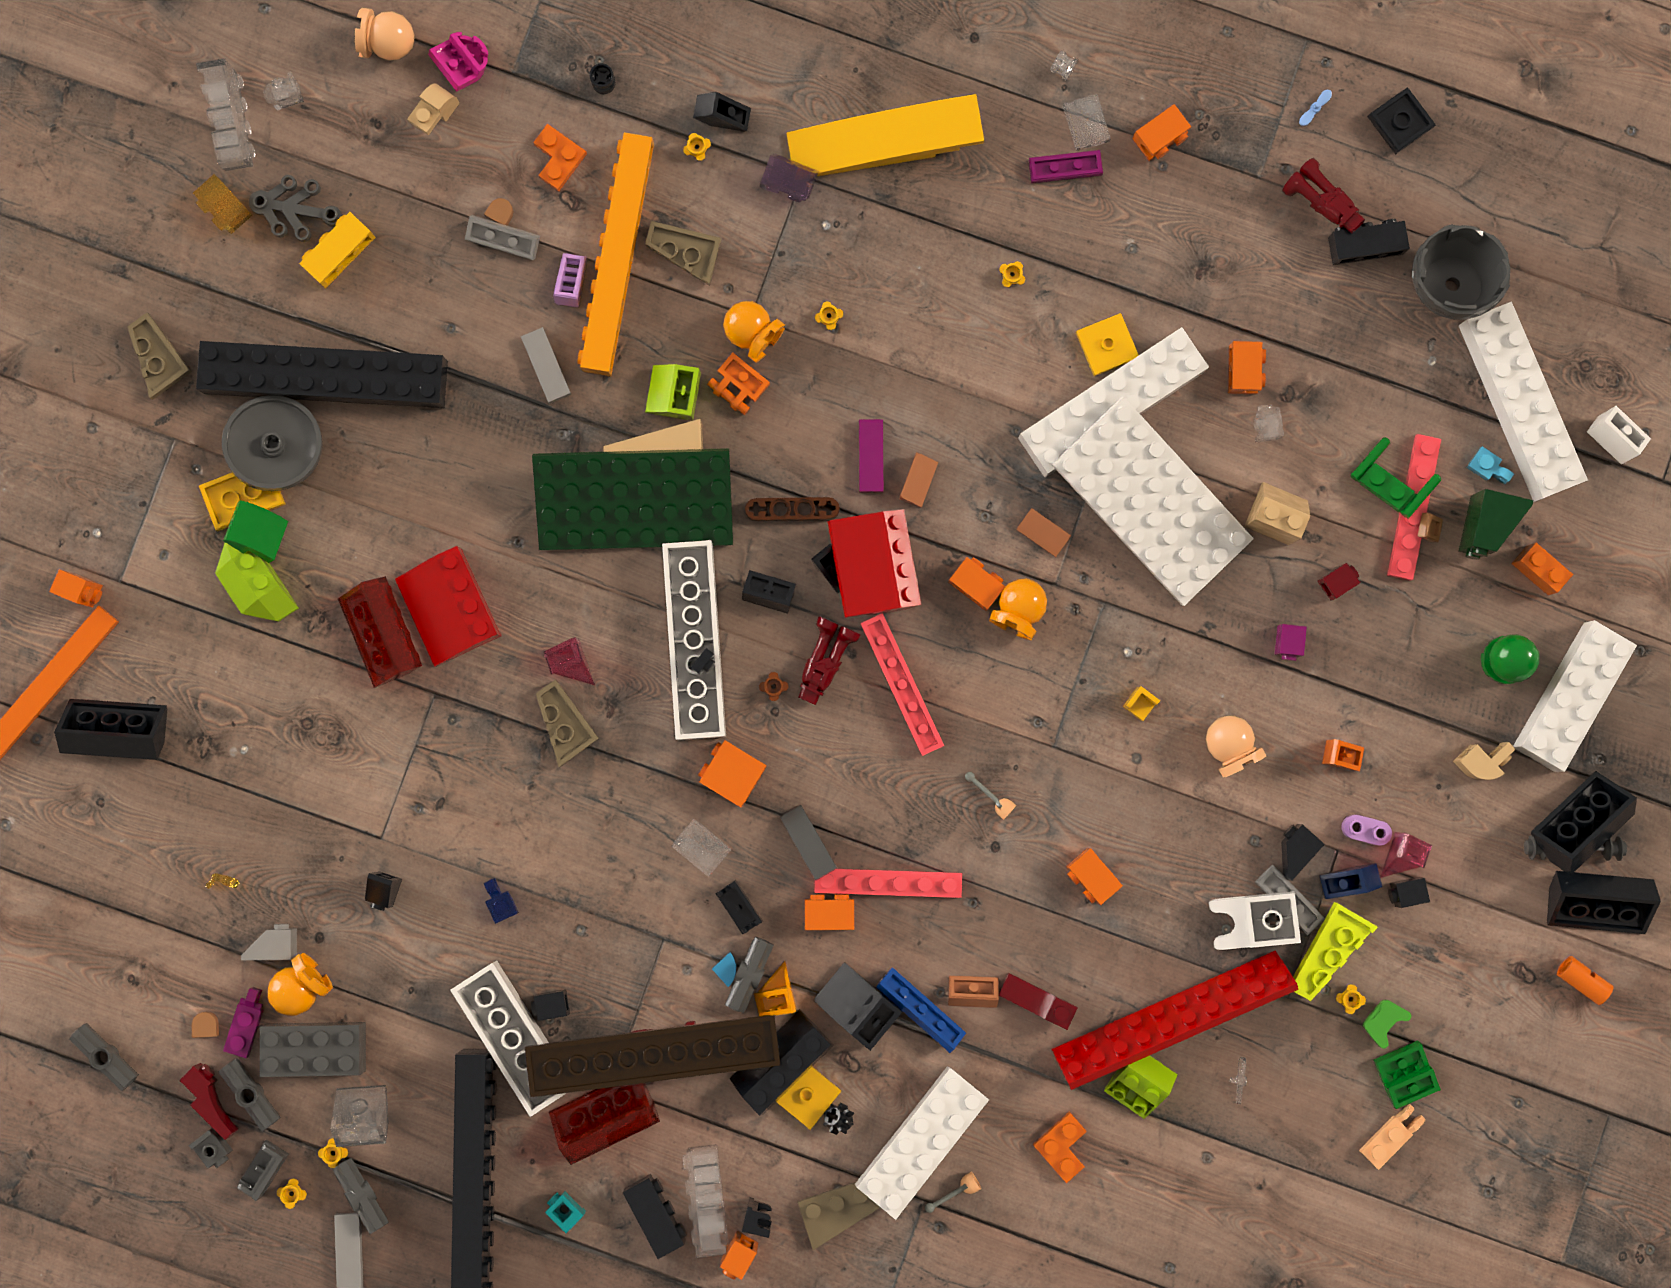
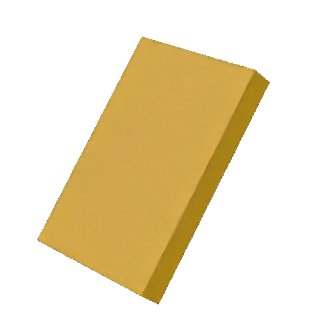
[199,473,286,531]

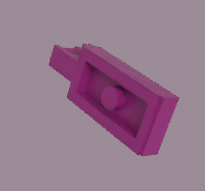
[223,987,264,1058]

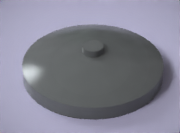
[222,395,323,491]

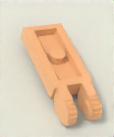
[1359,1104,1425,1170]

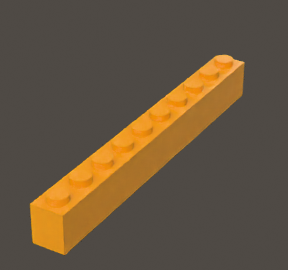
[577,132,654,376]

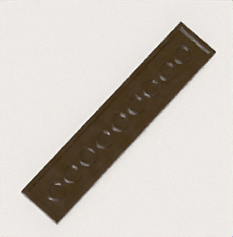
[525,1014,780,1098]

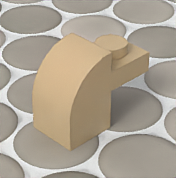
[407,83,459,135]
[1453,742,1515,780]

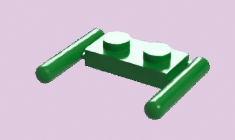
[1350,437,1442,519]

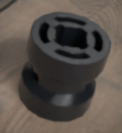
[589,63,616,94]

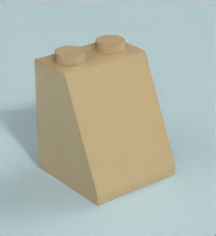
[1244,482,1311,545]

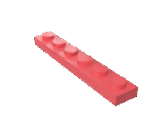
[1387,434,1441,581]
[860,613,944,756]
[814,869,962,898]

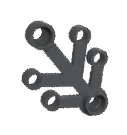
[249,175,343,242]

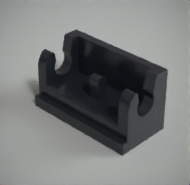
[742,570,796,614]
[715,880,763,935]
[742,1197,772,1238]

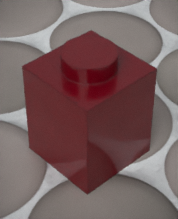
[1317,563,1360,601]

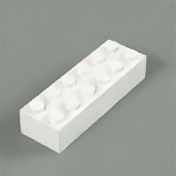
[1513,620,1637,772]
[450,961,566,1117]
[855,1066,989,1220]

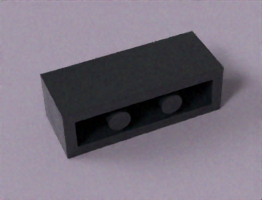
[1328,219,1410,265]
[623,1174,687,1259]

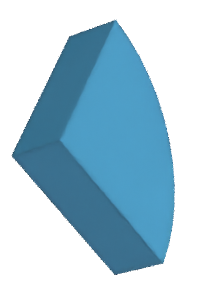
[712,952,736,987]

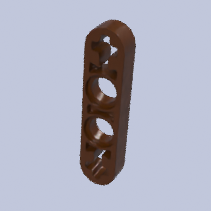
[745,497,840,521]

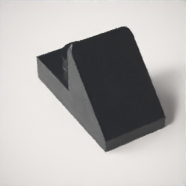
[811,544,840,594]

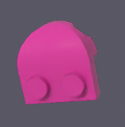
[428,32,488,92]

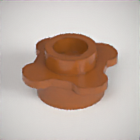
[759,672,788,701]

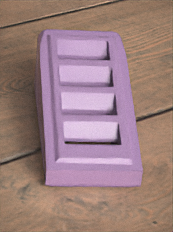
[553,253,587,307]

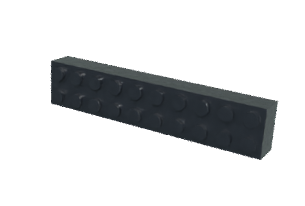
[196,341,448,408]
[451,1049,497,1288]

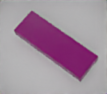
[1028,150,1103,184]
[859,419,884,493]

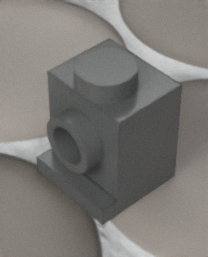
[189,1128,233,1169]

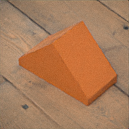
[1322,739,1364,771]

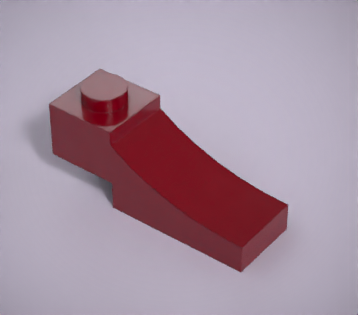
[998,973,1078,1030]
[179,1063,238,1140]

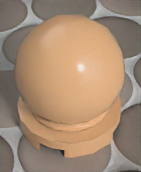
[355,8,415,61]
[1206,715,1266,778]

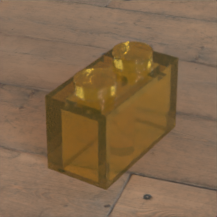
[193,174,252,234]

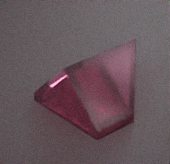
[544,637,595,685]
[1380,832,1432,878]

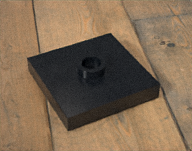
[1367,87,1436,155]

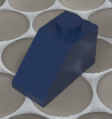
[1319,863,1382,899]

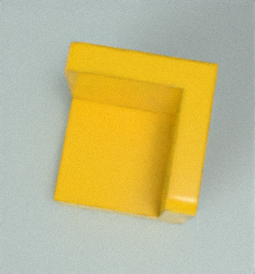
[1123,686,1160,721]

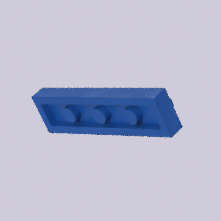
[876,967,966,1053]

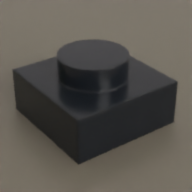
[691,648,715,675]

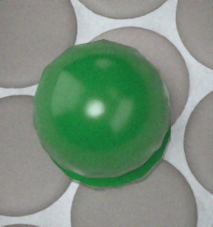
[1481,634,1539,684]

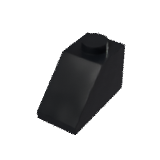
[693,92,751,132]
[1281,824,1325,881]
[365,871,402,911]

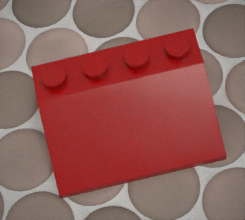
[827,509,921,618]
[395,546,501,667]

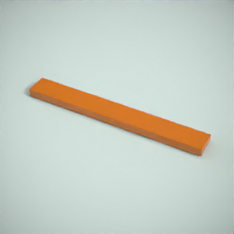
[0,606,119,760]

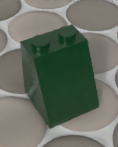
[1458,489,1534,560]

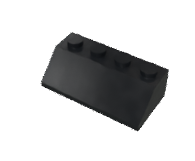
[54,699,167,760]
[1531,771,1637,876]
[1547,871,1661,934]
[729,1009,834,1116]

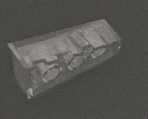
[196,58,255,171]
[683,1144,729,1258]

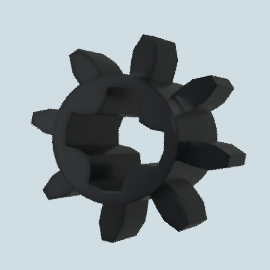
[823,1102,854,1135]

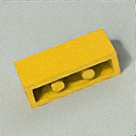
[299,212,376,289]

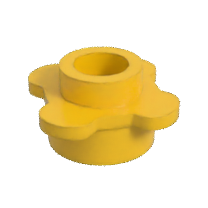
[683,133,711,161]
[999,261,1025,287]
[815,302,843,330]
[1336,984,1366,1014]
[318,1138,348,1168]
[277,1178,307,1209]

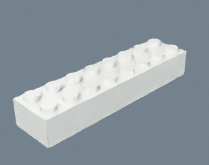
[1459,301,1588,502]
[1018,327,1209,478]
[662,540,726,740]

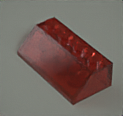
[338,576,422,688]
[549,1083,660,1165]

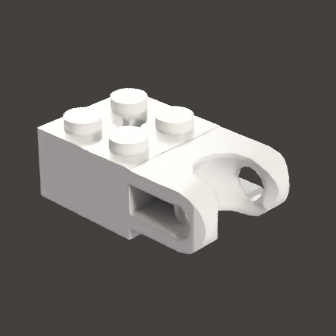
[1209,891,1301,950]

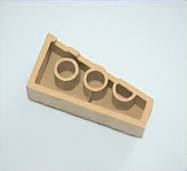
[604,419,703,452]

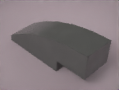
[780,805,837,881]

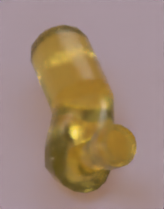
[205,873,239,889]

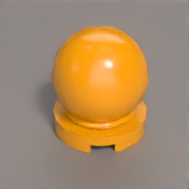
[723,301,785,363]
[989,578,1047,641]
[268,953,333,1016]

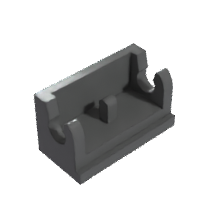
[237,1140,289,1201]

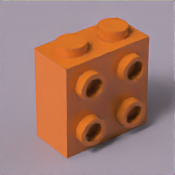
[698,740,767,808]

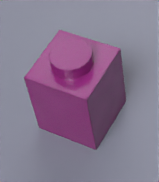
[1275,624,1307,661]

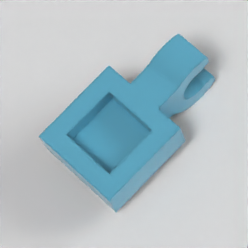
[1466,446,1514,484]

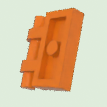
[707,352,770,415]

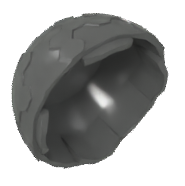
[1412,224,1511,320]

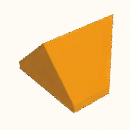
[754,961,797,1016]

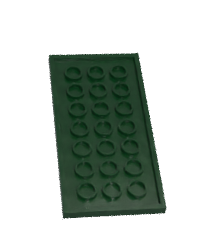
[532,448,733,550]

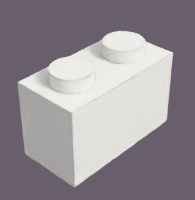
[1587,406,1651,465]

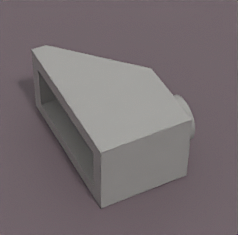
[241,924,297,960]

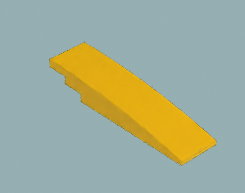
[786,94,984,180]

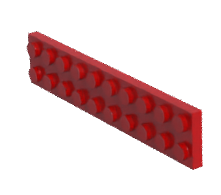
[1052,950,1299,1090]

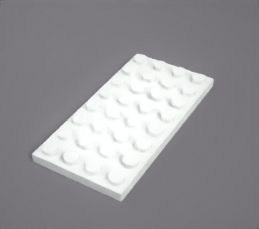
[1052,397,1254,606]

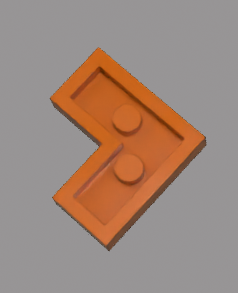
[533,124,587,192]
[1033,1111,1087,1184]

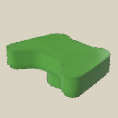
[1363,1000,1412,1049]

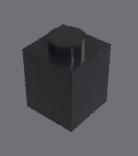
[1388,877,1430,908]
[531,989,570,1021]

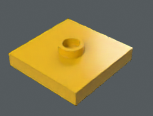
[1076,313,1139,376]
[777,1066,841,1130]

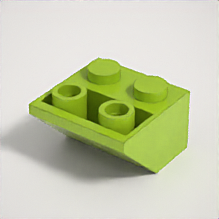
[645,364,701,421]
[1104,1056,1178,1119]

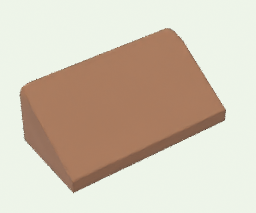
[899,452,938,508]
[1016,508,1071,557]
[948,975,999,1008]

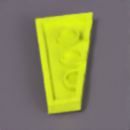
[1293,902,1378,1001]

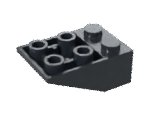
[813,962,902,1051]

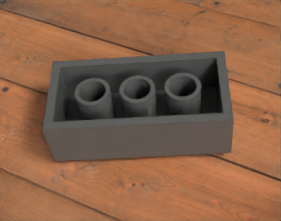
[260,1022,366,1077]

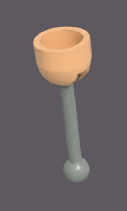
[965,772,1017,820]
[925,1171,981,1213]

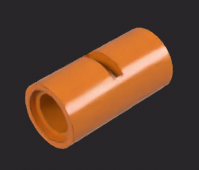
[1557,956,1614,1005]

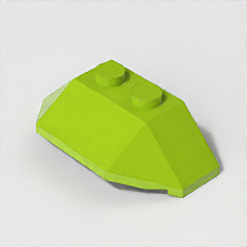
[215,543,299,622]

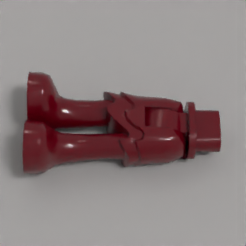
[1282,158,1365,233]
[798,616,861,705]

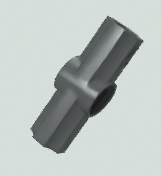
[725,936,774,1013]
[69,1023,139,1091]
[218,1058,281,1131]
[332,1158,389,1234]

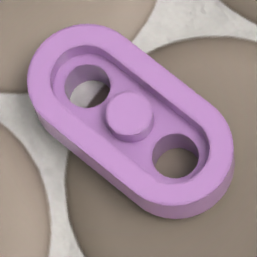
[1341,815,1392,845]

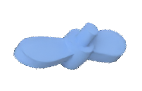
[1299,90,1332,126]

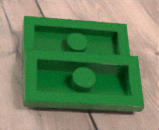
[223,500,288,563]
[1373,1041,1441,1109]

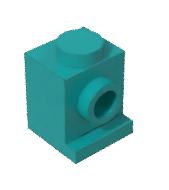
[545,1191,586,1233]

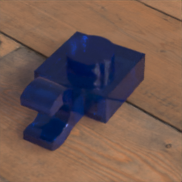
[484,878,519,924]

